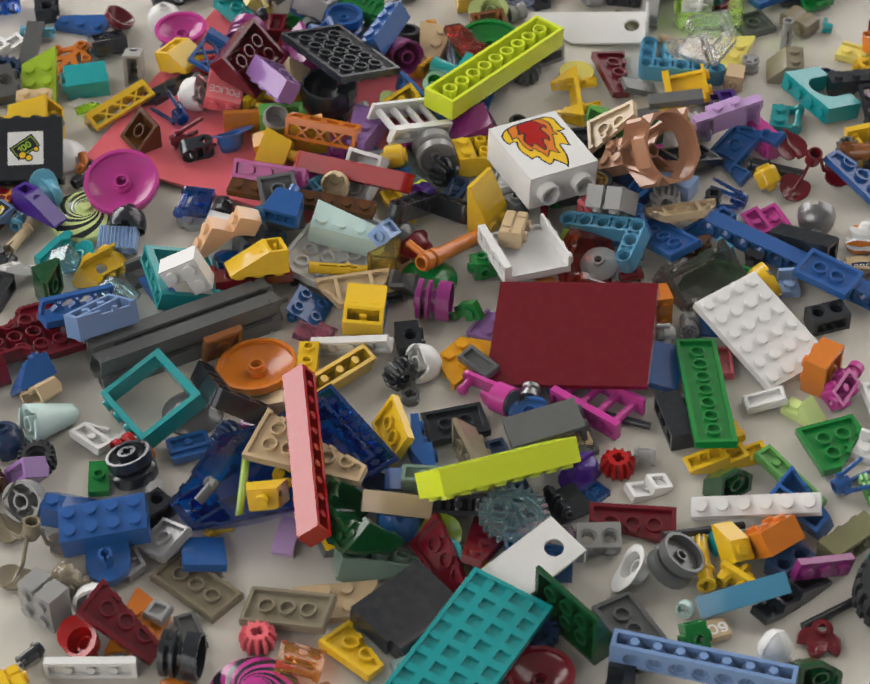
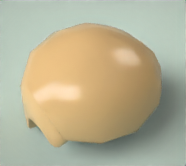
[321,170,350,196]

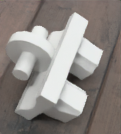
[681,0,714,16]

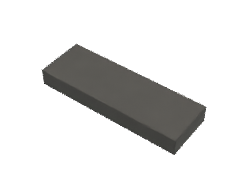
[19,21,45,64]
[647,88,704,110]

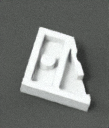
[69,422,126,456]

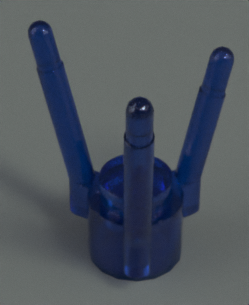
[150,90,190,126]
[710,177,749,211]

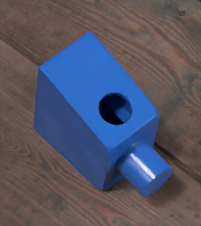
[262,184,304,229]

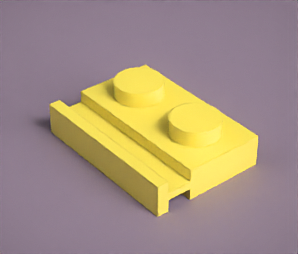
[835,41,870,65]

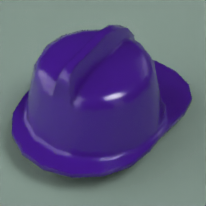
[558,450,602,492]

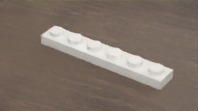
[690,492,822,520]

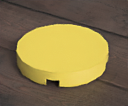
[559,61,594,79]

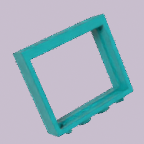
[140,245,223,310]
[100,348,208,449]

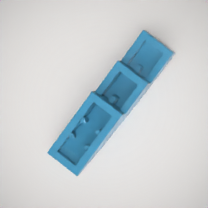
[695,571,792,619]

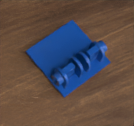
[285,284,334,330]

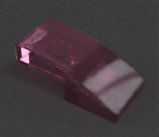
[292,320,338,341]

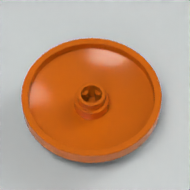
[216,338,297,396]

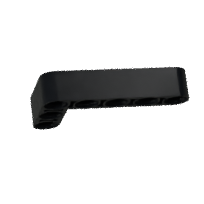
[386,191,467,225]
[190,360,270,426]

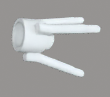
[656,323,676,344]

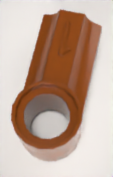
[839,141,870,162]

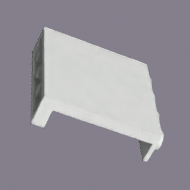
[477,213,573,282]

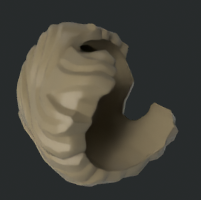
[49,560,92,598]

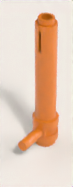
[406,229,490,271]

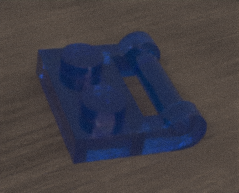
[173,186,216,219]

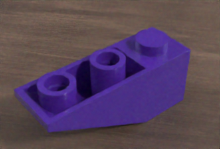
[12,181,68,229]

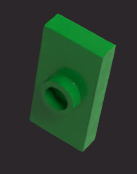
[88,460,111,497]

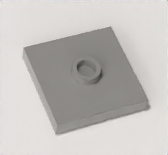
[136,517,194,564]

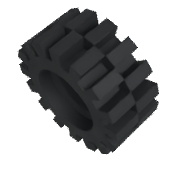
[17,439,57,475]

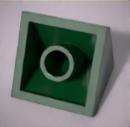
[31,257,64,300]

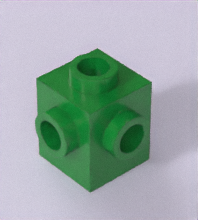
[467,251,497,281]
[677,619,712,648]

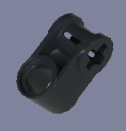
[178,134,215,163]

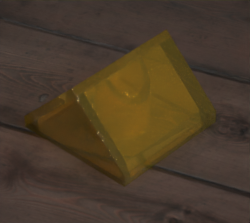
[367,238,401,286]

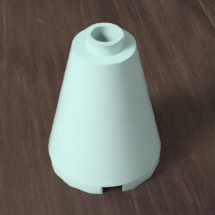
[18,403,79,444]

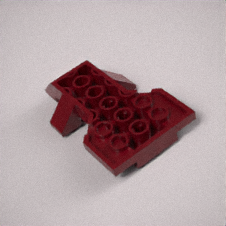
[0,302,87,387]

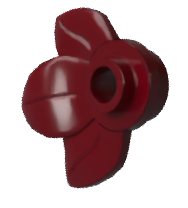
[796,619,841,659]

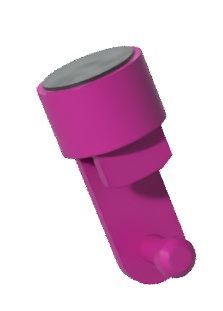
[457,370,521,417]

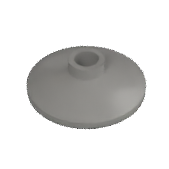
[580,247,619,282]

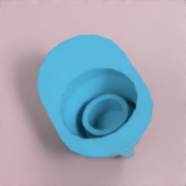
[29,168,63,208]

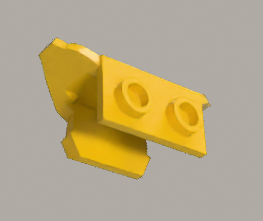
[72,243,127,288]

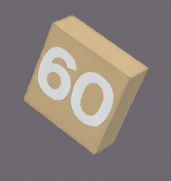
[706,617,732,644]

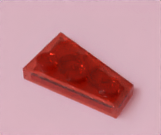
[443,23,487,58]

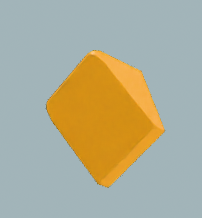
[411,57,431,80]

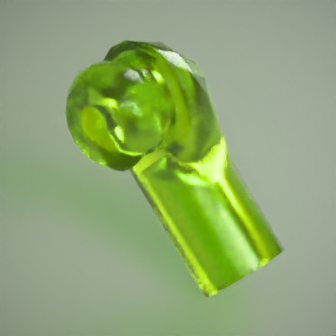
[75,102,100,115]

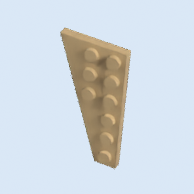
[242,408,368,487]

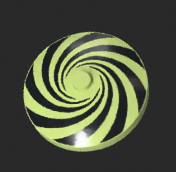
[51,191,110,244]

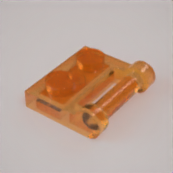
[274,640,326,683]

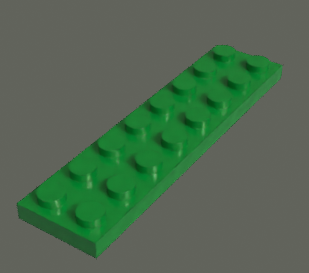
[674,338,738,449]

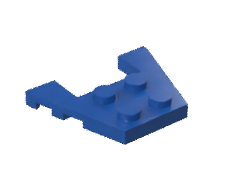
[710,125,787,187]

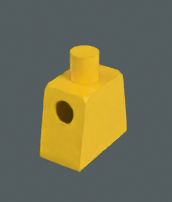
[255,127,297,166]
[246,478,290,512]

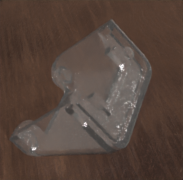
[666,9,737,67]

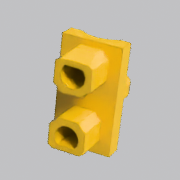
[716,559,755,588]

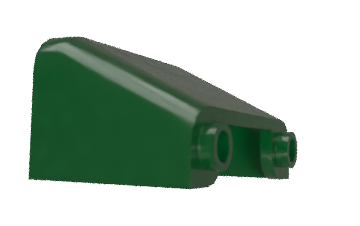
[326,475,404,555]

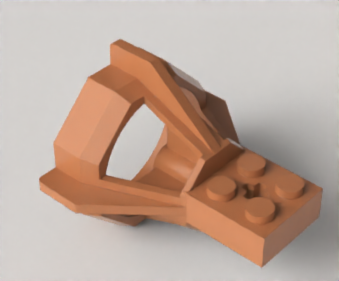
[597,107,701,189]

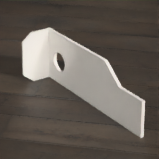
[531,1,650,45]
[481,516,586,595]

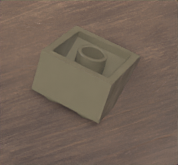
[766,46,804,84]

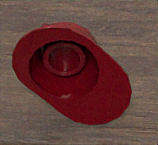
[391,229,433,265]

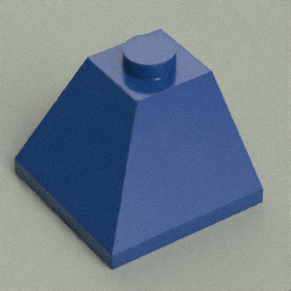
[10,351,58,397]
[39,492,97,528]

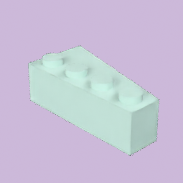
[307,199,386,261]

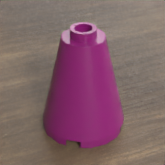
[387,36,424,74]

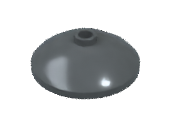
[162,392,224,435]

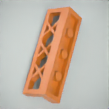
[284,111,362,150]

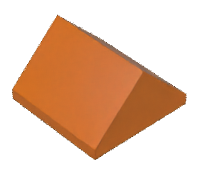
[223,109,260,134]

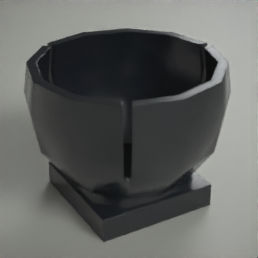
[300,68,358,122]

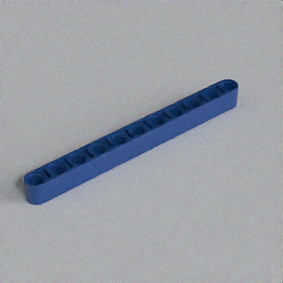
[699,210,870,310]

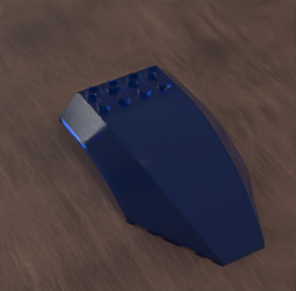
[169,384,399,531]

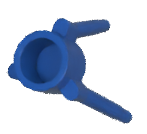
[830,457,870,496]

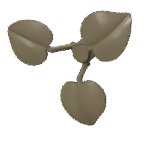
[0,513,71,591]

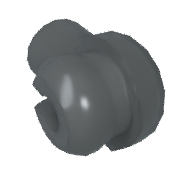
[194,476,218,505]

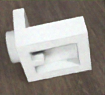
[850,428,870,465]

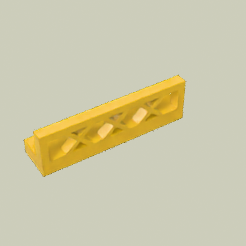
[84,79,155,132]

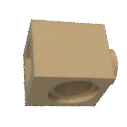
[724,63,746,92]

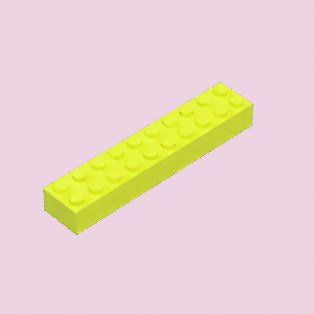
[424,15,564,120]

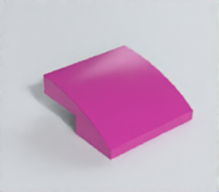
[740,202,792,234]

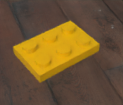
[372,394,415,468]

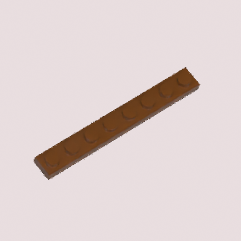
[226,177,378,220]

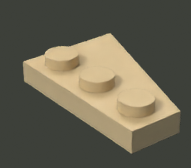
[587,99,638,153]

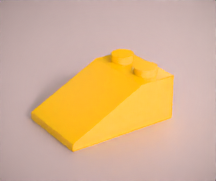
[467,167,507,233]

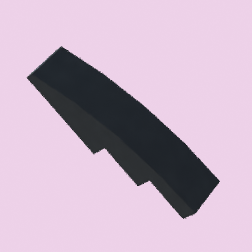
[750,578,832,626]

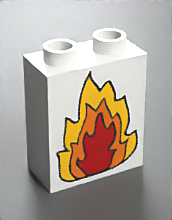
[487,111,598,210]

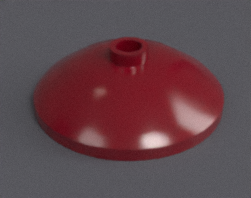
[506,645,576,684]

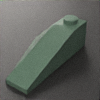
[333,547,424,582]

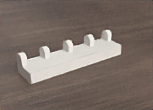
[310,334,394,355]
[43,656,139,679]

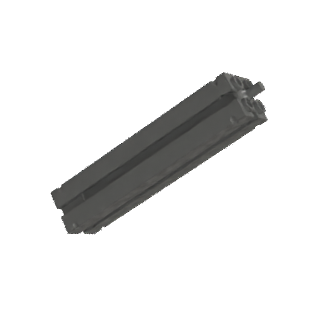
[86,277,288,390]

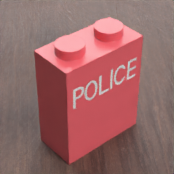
[202,68,243,112]

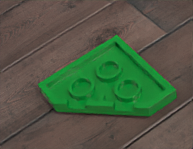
[795,414,862,477]

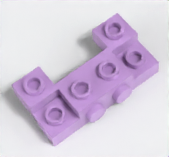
[692,94,763,141]

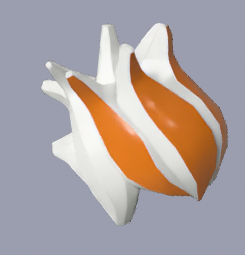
[844,221,870,255]

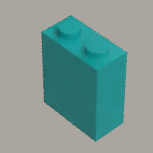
[60,60,110,101]

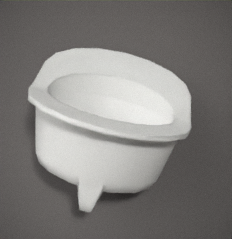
[611,544,650,592]

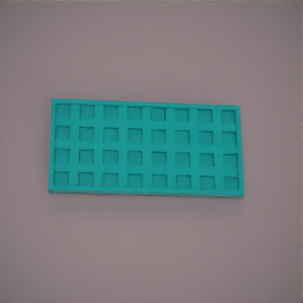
[384,567,553,684]

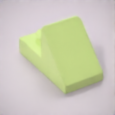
[780,395,826,426]

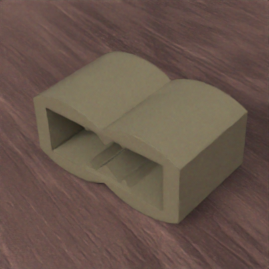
[779,5,820,38]

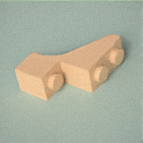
[193,205,262,258]

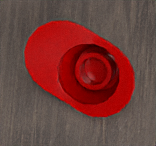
[57,615,101,657]

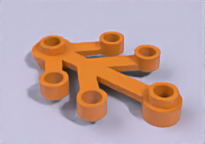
[55,40,92,82]

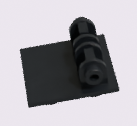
[543,482,590,526]

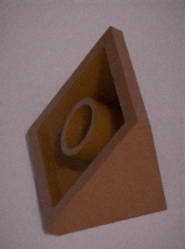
[120,107,162,154]

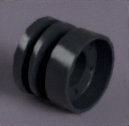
[156,629,207,681]

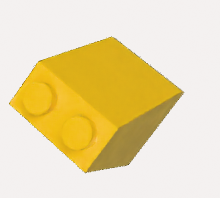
[6,94,65,138]

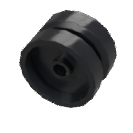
[105,439,159,491]

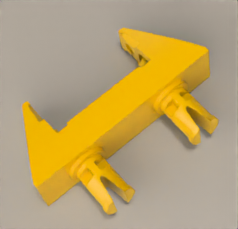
[550,66,601,127]

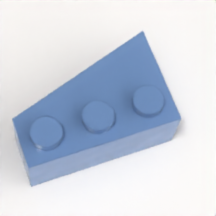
[63,293,140,342]

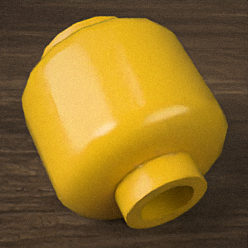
[380,143,408,169]
[753,163,781,191]

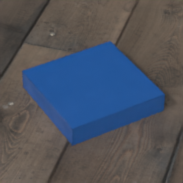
[180,537,228,572]

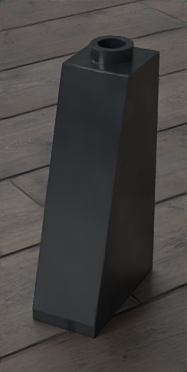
[768,223,840,259]

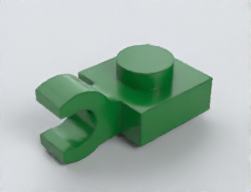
[448,299,485,321]

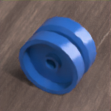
[325,3,363,38]

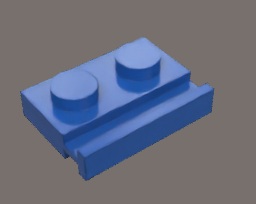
[165,429,214,465]

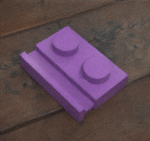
[466,308,496,341]

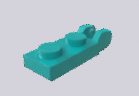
[34,230,74,265]

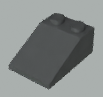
[256,171,305,232]

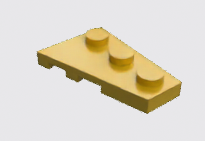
[318,620,384,682]

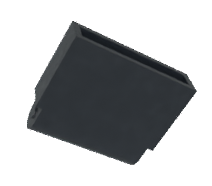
[349,559,454,662]

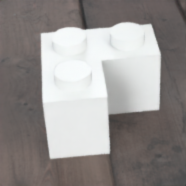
[158,245,214,295]

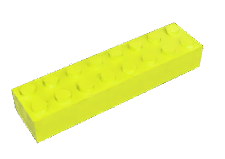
[414,436,581,502]

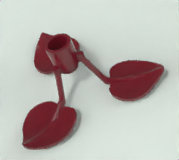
[777,128,847,202]

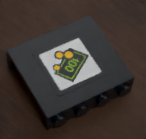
[0,114,65,186]

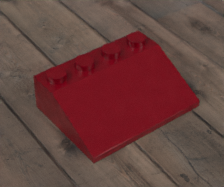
[209,17,288,99]

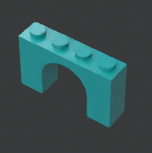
[781,66,862,124]

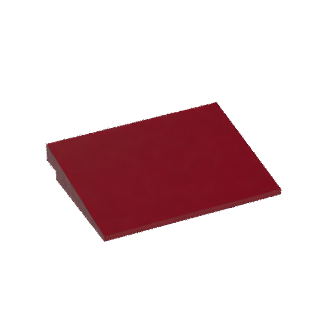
[489,282,660,390]

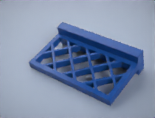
[187,27,246,95]

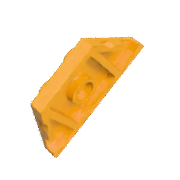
[439,336,491,391]

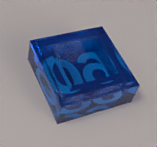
[580,479,611,503]

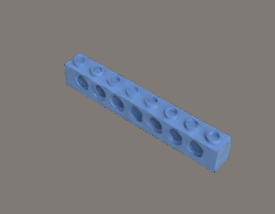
[609,628,799,684]

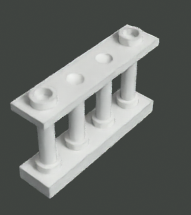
[367,97,453,145]

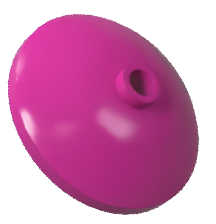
[155,11,207,44]

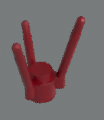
[169,117,217,150]

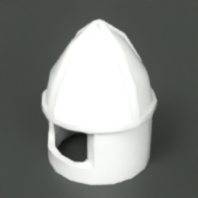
[757,629,794,664]

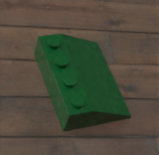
[535,565,613,666]

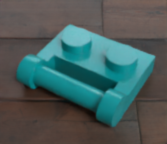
[769,104,805,134]

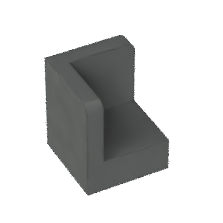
[388,269,420,295]

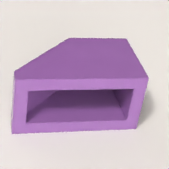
[4,456,49,483]

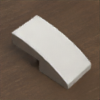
[0,32,23,55]
[0,261,35,275]
[623,472,674,503]

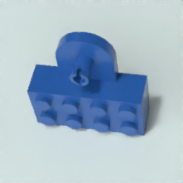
[57,492,152,586]

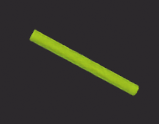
[235,458,250,522]

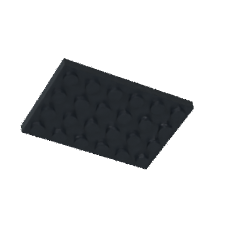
[280,24,400,84]

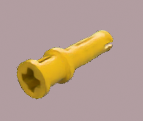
[694,534,717,593]

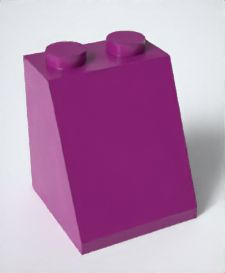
[449,102,498,139]

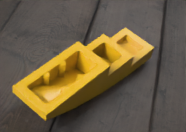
[682,439,765,475]

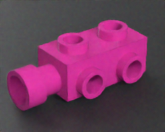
[820,360,865,411]

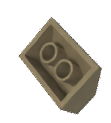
[452,417,492,462]

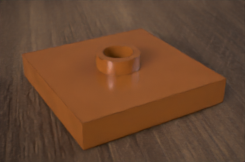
[201,324,243,363]

